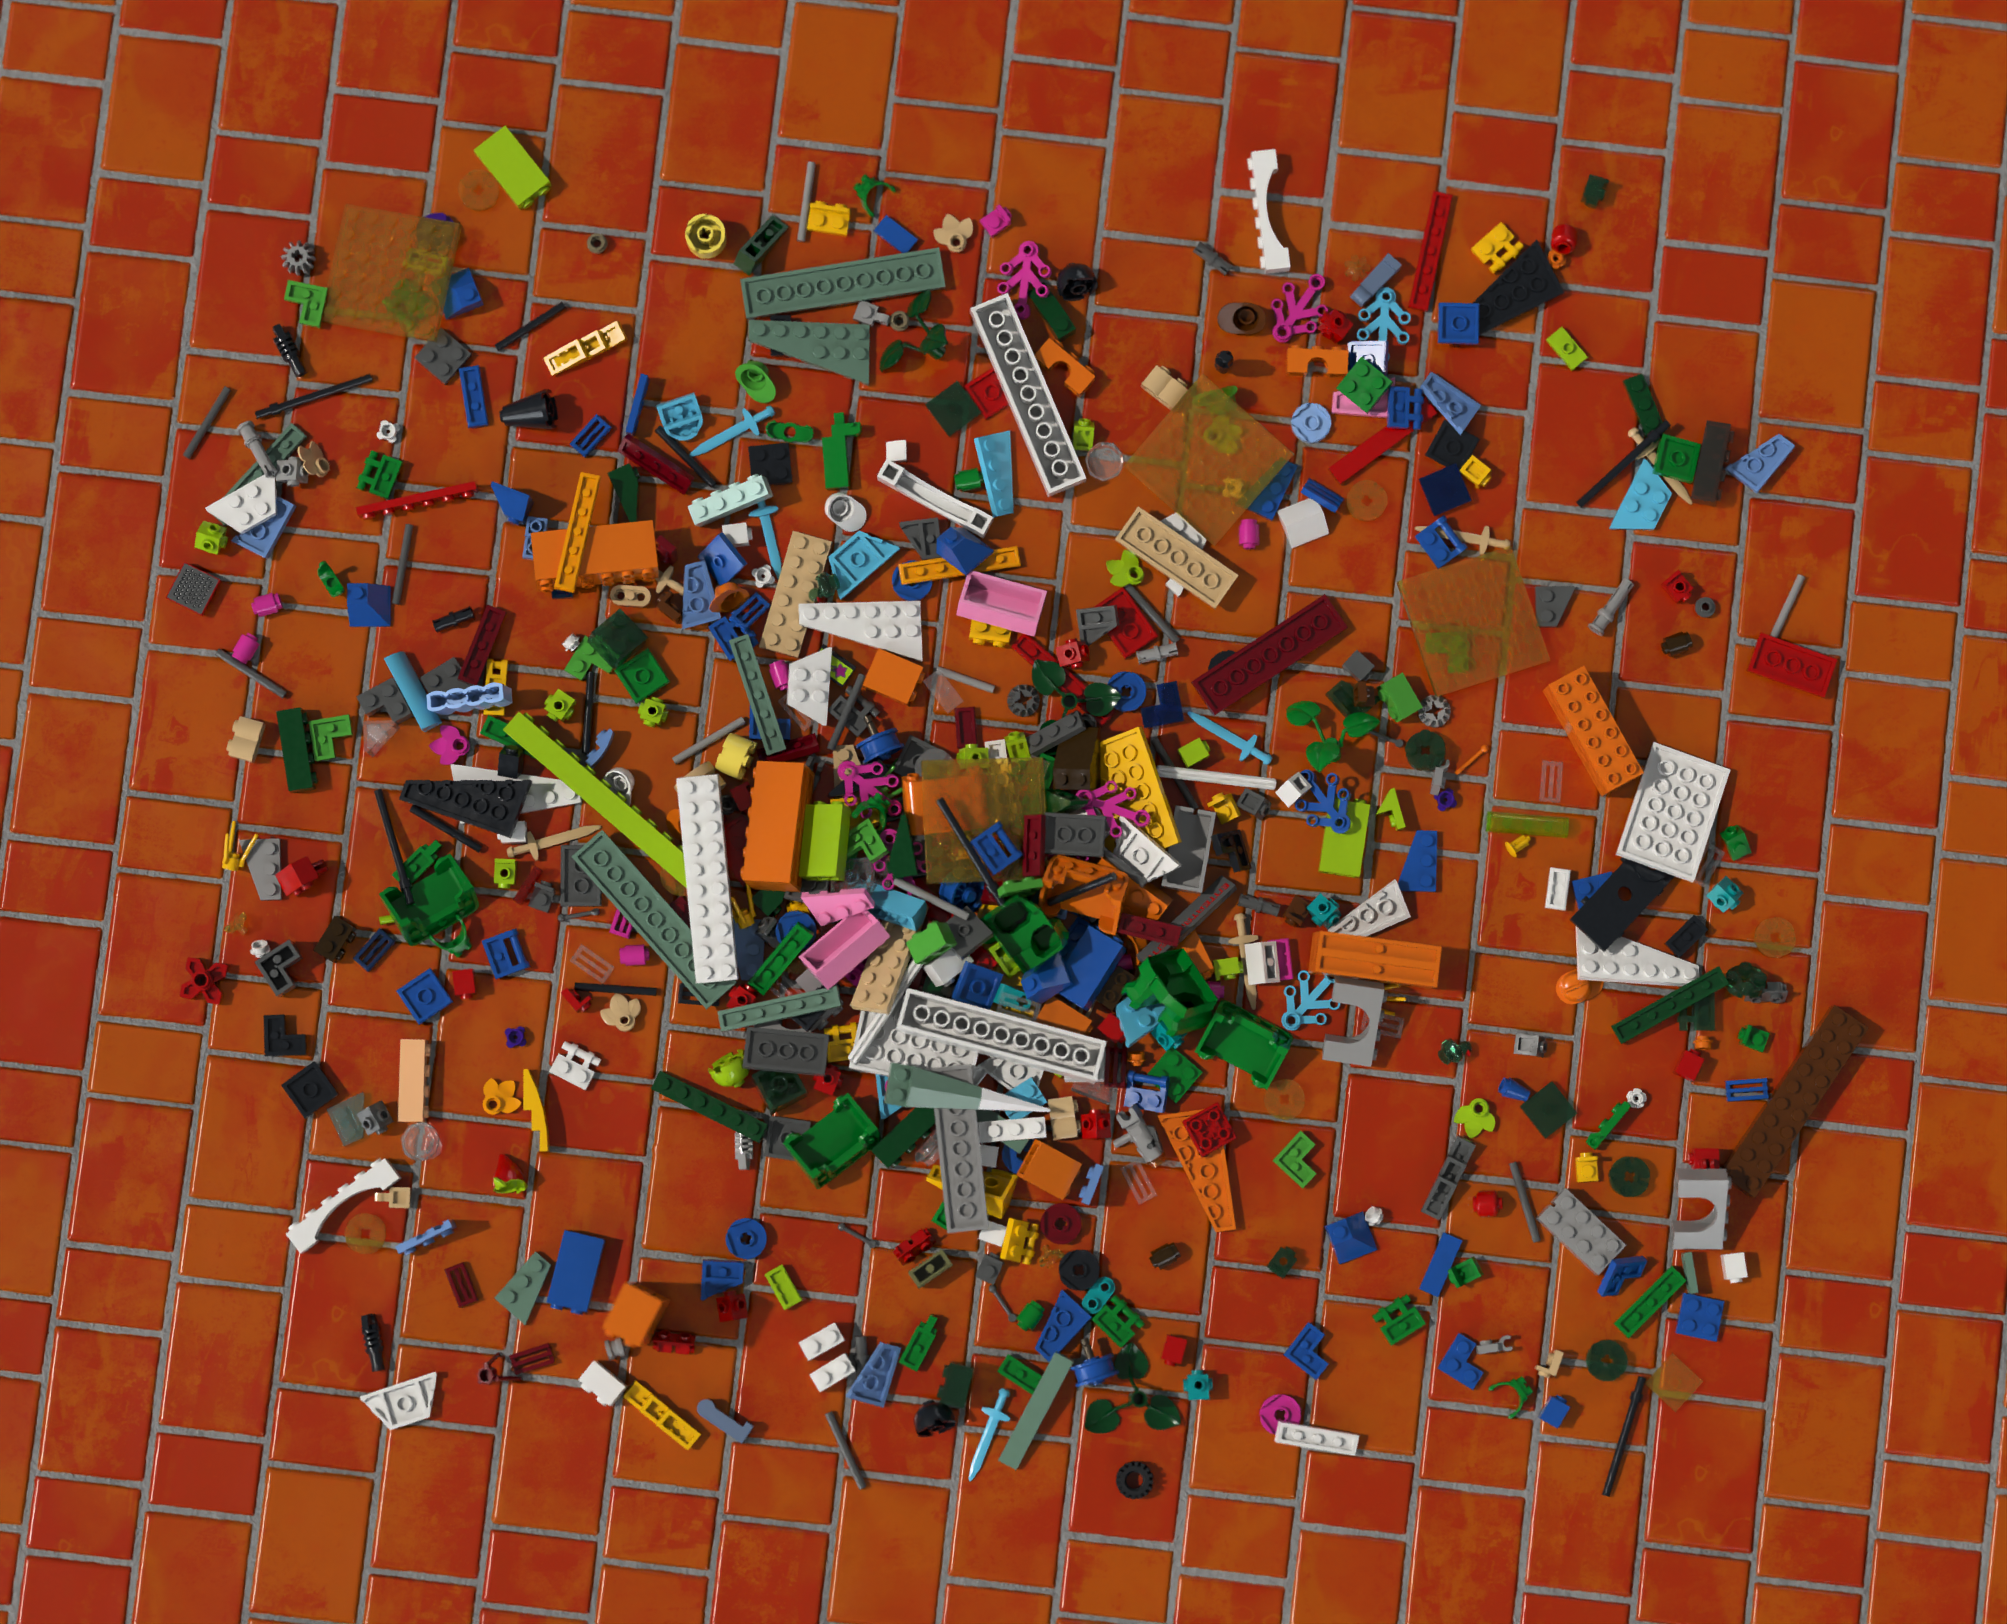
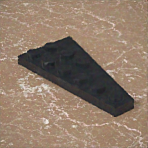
[1454,239,1564,347]
[399,780,533,839]

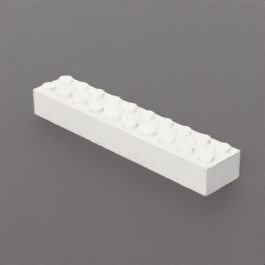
[970,293,1086,497]
[676,774,739,983]
[896,988,1106,1084]

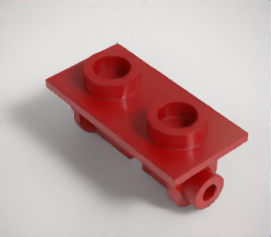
[893,1228,936,1265]
[653,1331,696,1355]

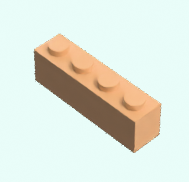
[398,1039,431,1122]

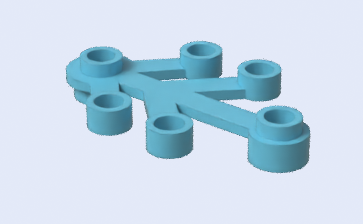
[1357,287,1411,360]
[1281,970,1340,1031]

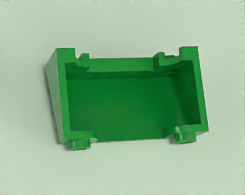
[379,854,479,946]
[1195,1000,1293,1090]
[783,1093,881,1189]

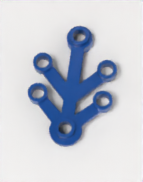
[1295,770,1351,834]

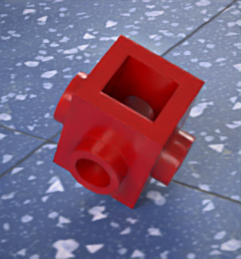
[1317,309,1353,343]
[1055,638,1090,669]
[726,983,758,1009]
[813,1063,844,1096]
[1081,1109,1111,1139]
[716,1291,748,1322]

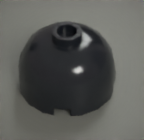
[1056,263,1098,301]
[914,1400,956,1437]

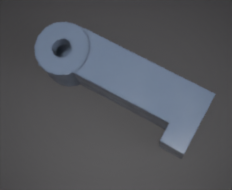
[1350,253,1402,307]
[697,1399,754,1444]

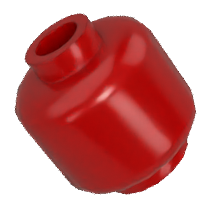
[1550,224,1578,254]
[1473,1190,1503,1217]

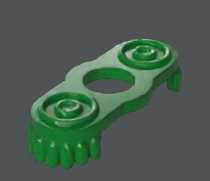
[765,420,814,443]

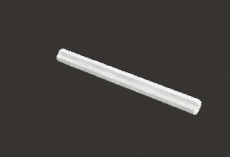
[1157,765,1277,790]
[848,959,923,1064]

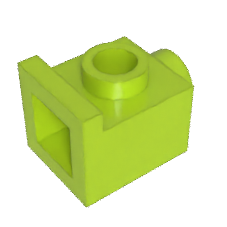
[494,858,517,889]
[1212,957,1244,981]

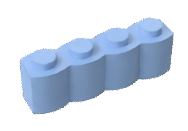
[426,683,513,715]

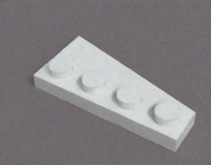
[1327,879,1411,937]

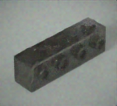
[1691,420,1735,507]

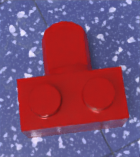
[275,856,329,897]
[1688,1148,1720,1169]

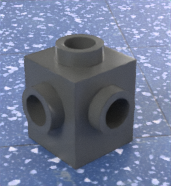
[356,1100,394,1136]

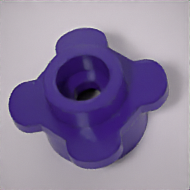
[1434,788,1457,811]
[505,1026,526,1048]

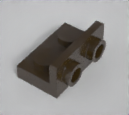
[314,916,357,963]
[1096,966,1135,1012]

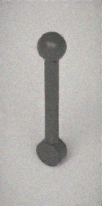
[1368,730,1403,747]
[558,909,600,922]
[838,1223,876,1248]
[989,1285,1016,1322]

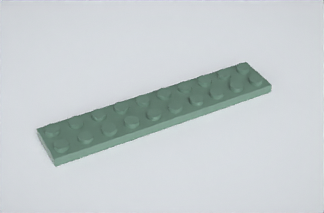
[740,248,946,320]
[571,830,738,1009]

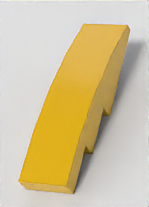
[544,321,628,376]
[523,1069,550,1152]
[623,1380,701,1450]

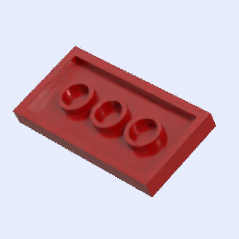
[1747,632,1837,698]

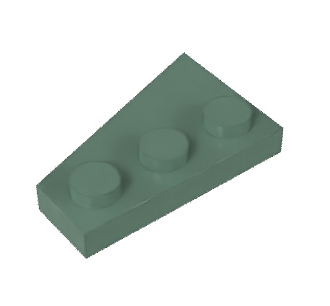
[495,1251,551,1325]

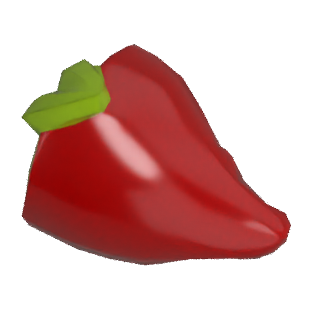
[493,1154,528,1194]

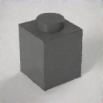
[1342,650,1375,682]

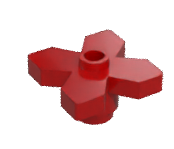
[179,957,229,1005]

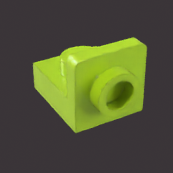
[1072,418,1094,451]
[1004,731,1031,765]

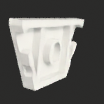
[205,471,277,534]
[786,647,832,726]
[1113,816,1182,882]
[360,1372,437,1430]

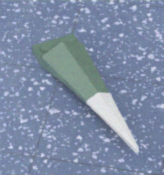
[884,1062,1051,1112]

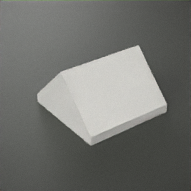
[1276,498,1329,549]

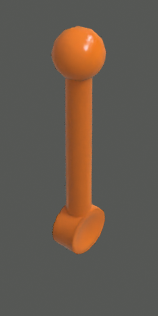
[1455,745,1489,775]

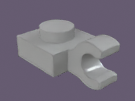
[853,301,890,327]
[1430,758,1450,795]
[1475,1335,1513,1354]

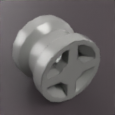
[604,1337,626,1360]

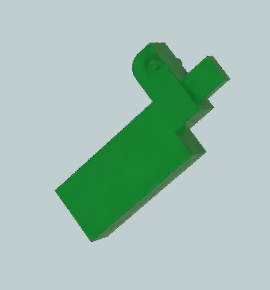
[822,412,862,490]

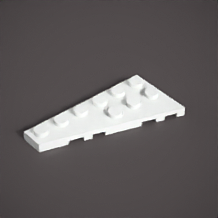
[798,601,923,662]
[451,764,582,824]
[1576,926,1699,986]

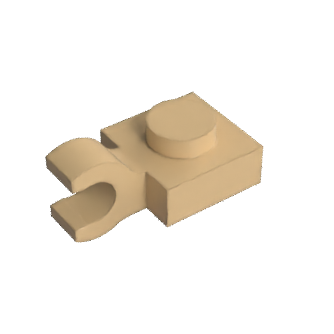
[375,1187,411,1208]

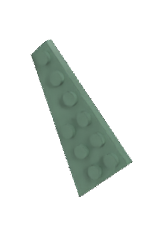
[748,320,870,386]

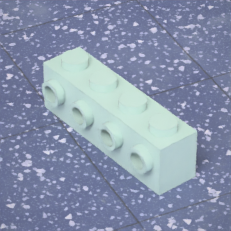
[687,474,773,527]

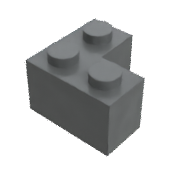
[356,677,414,725]
[255,940,303,997]

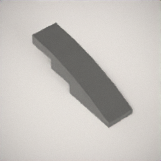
[1421,1135,1476,1220]

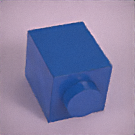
[1538,1395,1570,1428]

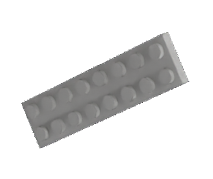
[930,1064,989,1233]

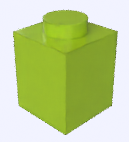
[1177,737,1211,768]

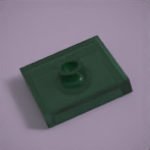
[925,381,981,437]
[1519,1081,1577,1139]

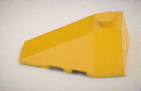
[926,1165,1018,1219]

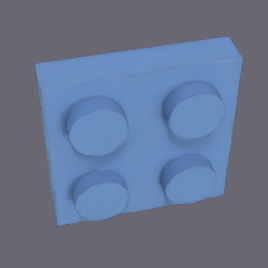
[1079,1164,1104,1206]

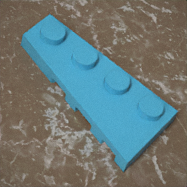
[974,430,1014,518]

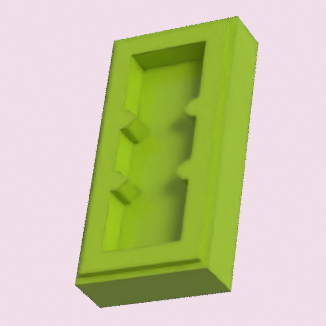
[1546,327,1588,371]
[764,1264,802,1310]

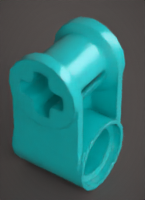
[993,983,1032,1011]

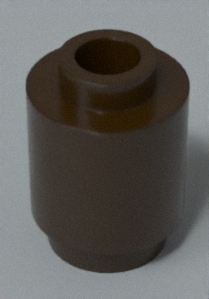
[1661,632,1693,657]
[1149,1242,1181,1270]

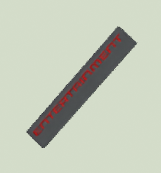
[1136,875,1237,963]

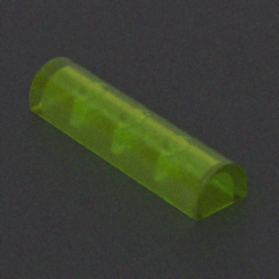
[1485,811,1569,838]

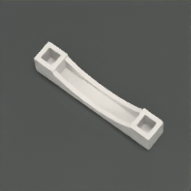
[1247,149,1290,274]
[877,459,993,538]
[286,1158,402,1254]

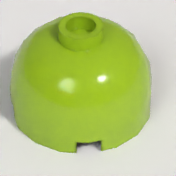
[708,1049,750,1088]

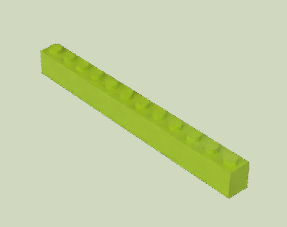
[503,712,687,888]

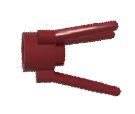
[478,1352,522,1385]

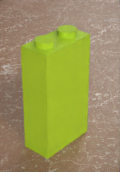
[474,126,552,210]
[1318,796,1370,878]
[799,801,851,881]

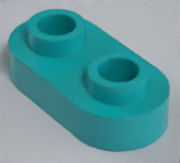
[1082,1277,1115,1314]

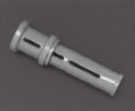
[237,421,277,478]
[1588,578,1634,636]

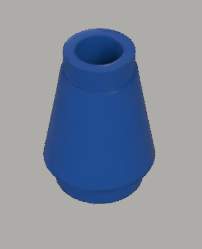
[1498,1077,1530,1102]

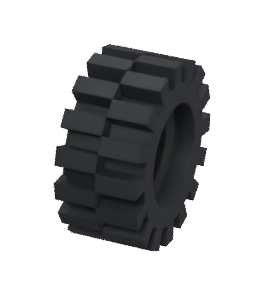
[1116,1461,1153,1499]

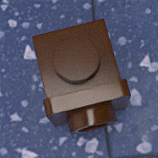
[656,590,682,624]
[1353,681,1375,707]
[1283,895,1310,927]

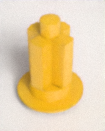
[1505,835,1531,857]

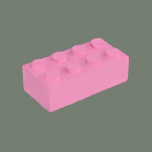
[956,571,1047,637]
[799,910,891,990]

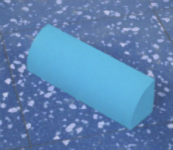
[384,651,442,732]
[851,878,927,932]

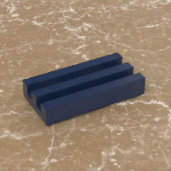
[353,928,396,972]

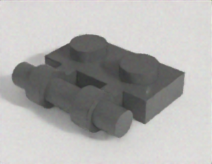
[828,685,881,737]

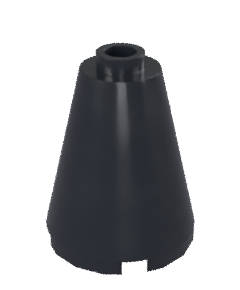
[499,389,558,430]

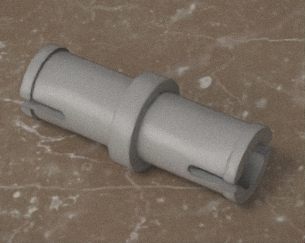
[1136,642,1179,664]

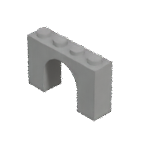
[753,969,844,1033]
[1322,976,1388,1067]
[1670,1169,1732,1249]

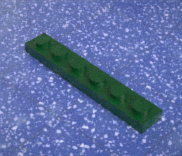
[1611,966,1729,1044]
[651,1071,769,1143]

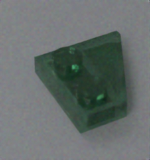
[1325,680,1381,718]

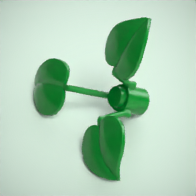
[1286,701,1380,773]

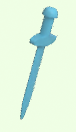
[689,406,775,457]
[748,500,781,579]
[1187,712,1272,765]
[969,1388,1011,1481]

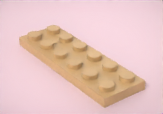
[1115,506,1238,609]
[759,531,832,658]
[850,904,929,1014]

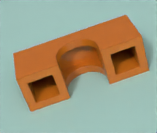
[1034,338,1096,398]
[1286,345,1348,378]

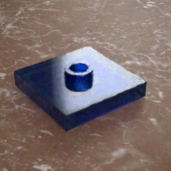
[1418,463,1472,516]

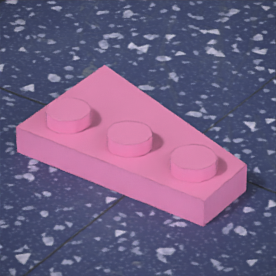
[1331,378,1395,418]
[801,888,875,926]

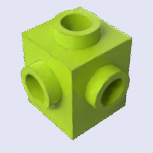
[194,521,228,555]
[544,689,577,722]
[638,697,669,728]
[956,744,989,771]

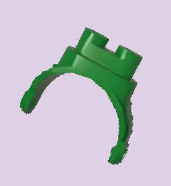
[853,174,896,217]
[317,561,345,597]
[852,792,892,835]
[429,914,472,957]
[1488,1376,1533,1419]

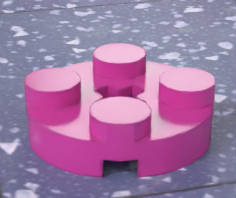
[1259,1394,1301,1435]

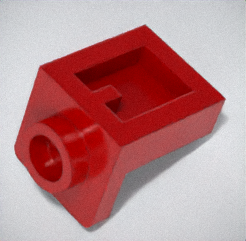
[560,987,593,1013]

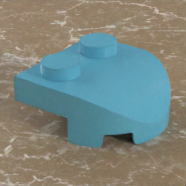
[656,392,703,441]

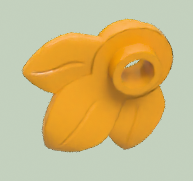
[483,1078,521,1115]

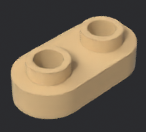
[610,585,651,608]

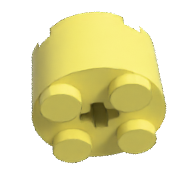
[685,214,727,259]
[715,733,757,781]

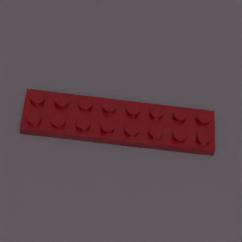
[1191,594,1348,716]

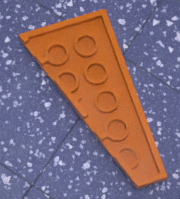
[1157,1109,1236,1232]

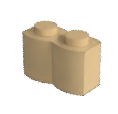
[1141,365,1188,411]
[226,716,265,763]
[1048,1096,1081,1140]

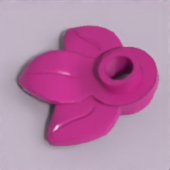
[429,725,470,765]

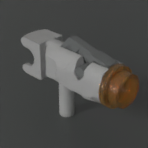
[1113,1104,1166,1169]

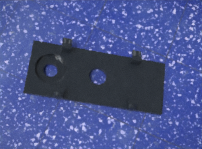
[1570,857,1675,952]

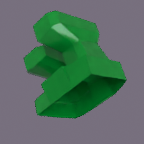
[979,894,1070,974]
[1121,948,1218,1037]

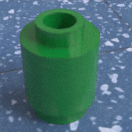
[954,468,984,491]
[1016,1300,1045,1332]

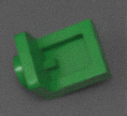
[1719,825,1752,861]
[1448,1256,1484,1288]

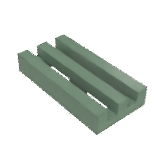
[1681,1252,1698,1294]

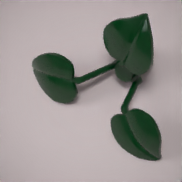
[880,289,948,373]
[1032,659,1121,756]
[1084,1343,1181,1433]

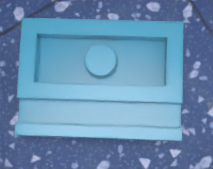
[1004,1077,1047,1119]

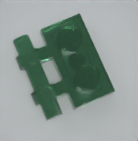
[1677,993,1715,1031]

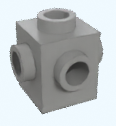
[276,457,309,487]

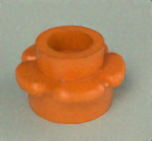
[1546,250,1566,269]
[1693,1036,1713,1050]
[1126,1051,1146,1066]

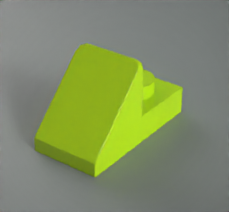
[1375,788,1406,831]
[988,942,1020,978]

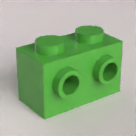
[1376,672,1423,723]
[906,921,957,964]

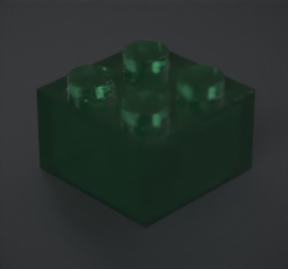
[587,609,648,670]
[752,1070,807,1115]
[937,1361,974,1409]

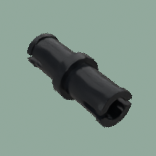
[432,606,475,633]

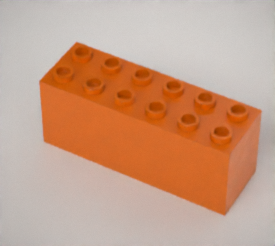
[531,520,659,593]
[1543,666,1644,797]
[741,761,815,892]
[1308,931,1442,989]
[602,1281,671,1348]

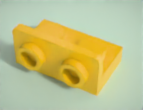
[807,201,851,236]
[969,620,1011,648]

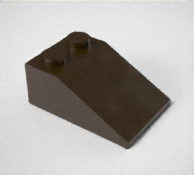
[1053,727,1101,790]

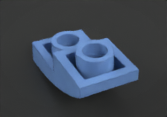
[522,516,548,560]
[585,729,614,769]

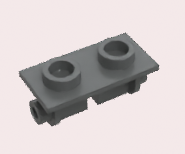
[1744,981,1788,1003]

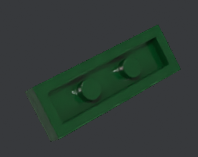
[1623,373,1663,437]

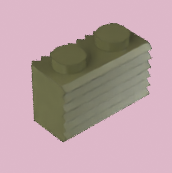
[908,1249,953,1289]

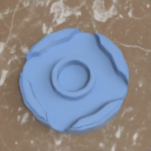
[1291,403,1331,443]

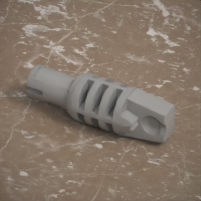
[735,1113,753,1170]

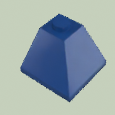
[431,268,484,320]
[491,481,534,526]
[936,527,994,575]
[347,583,391,627]
[1021,951,1072,1004]
[1324,1211,1378,1265]

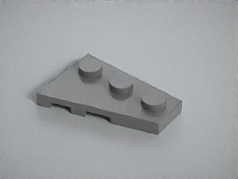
[239,838,282,901]

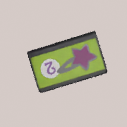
[818,644,857,687]

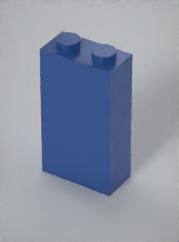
[1058,925,1127,1012]
[546,1230,606,1315]

